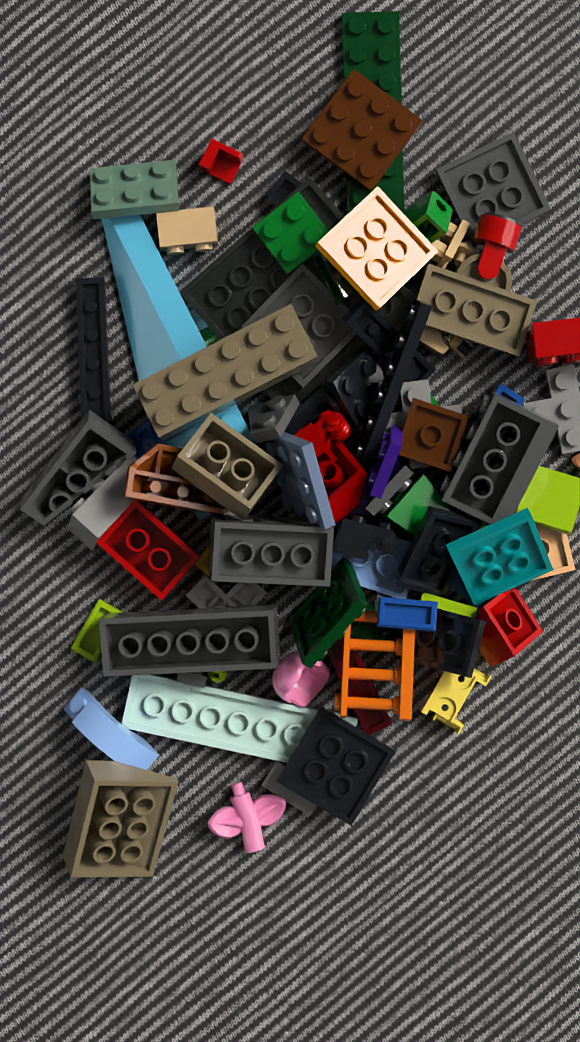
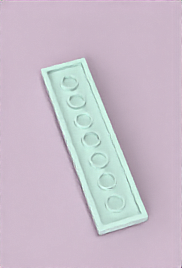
[122,674,358,763]

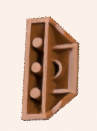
[124,444,235,516]

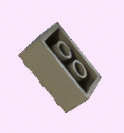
[172,413,283,521]

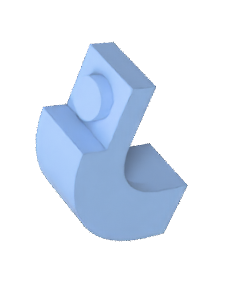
[64,688,159,770]

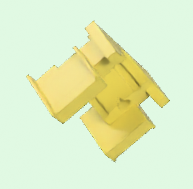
[420,668,491,735]

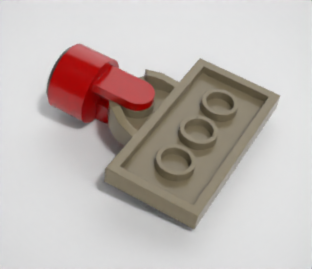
[415,212,537,357]

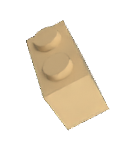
[156,206,219,255]

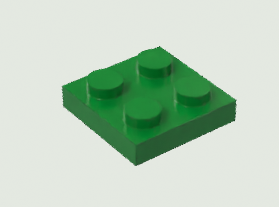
[252,191,329,275]

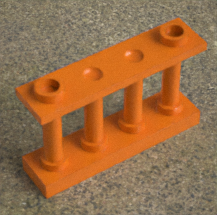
[335,610,415,721]

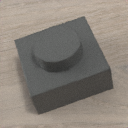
[177,672,208,688]

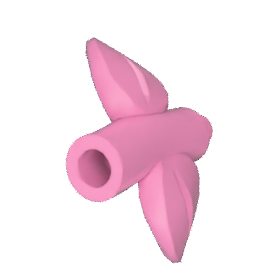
[207,782,286,853]

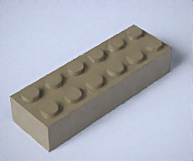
[133,304,320,441]

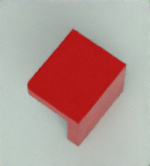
[199,138,244,184]

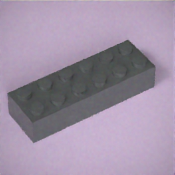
[99,605,281,677]

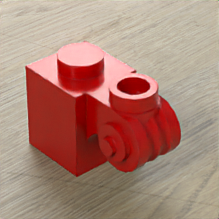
[294,410,351,472]

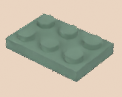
[90,160,180,219]

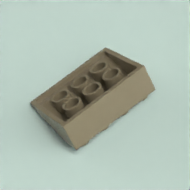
[63,760,178,878]

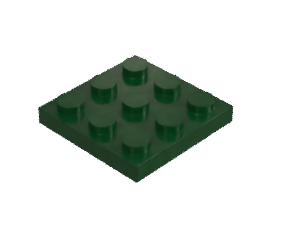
[289,557,368,669]

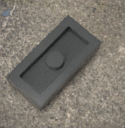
[363,465,413,516]

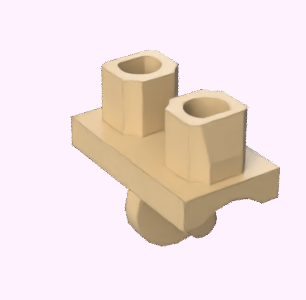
[431,220,476,269]

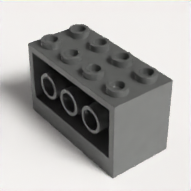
[439,391,559,524]
[208,514,334,587]

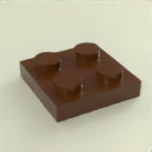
[399,398,469,472]

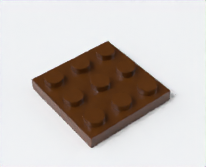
[302,69,423,192]

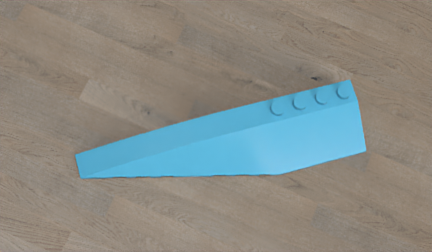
[102,215,275,521]

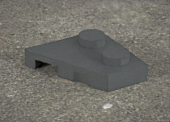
[248,394,300,443]

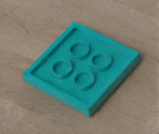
[446,508,554,606]

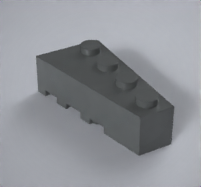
[20,410,136,525]

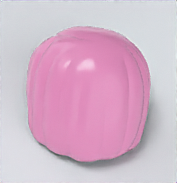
[272,651,330,707]

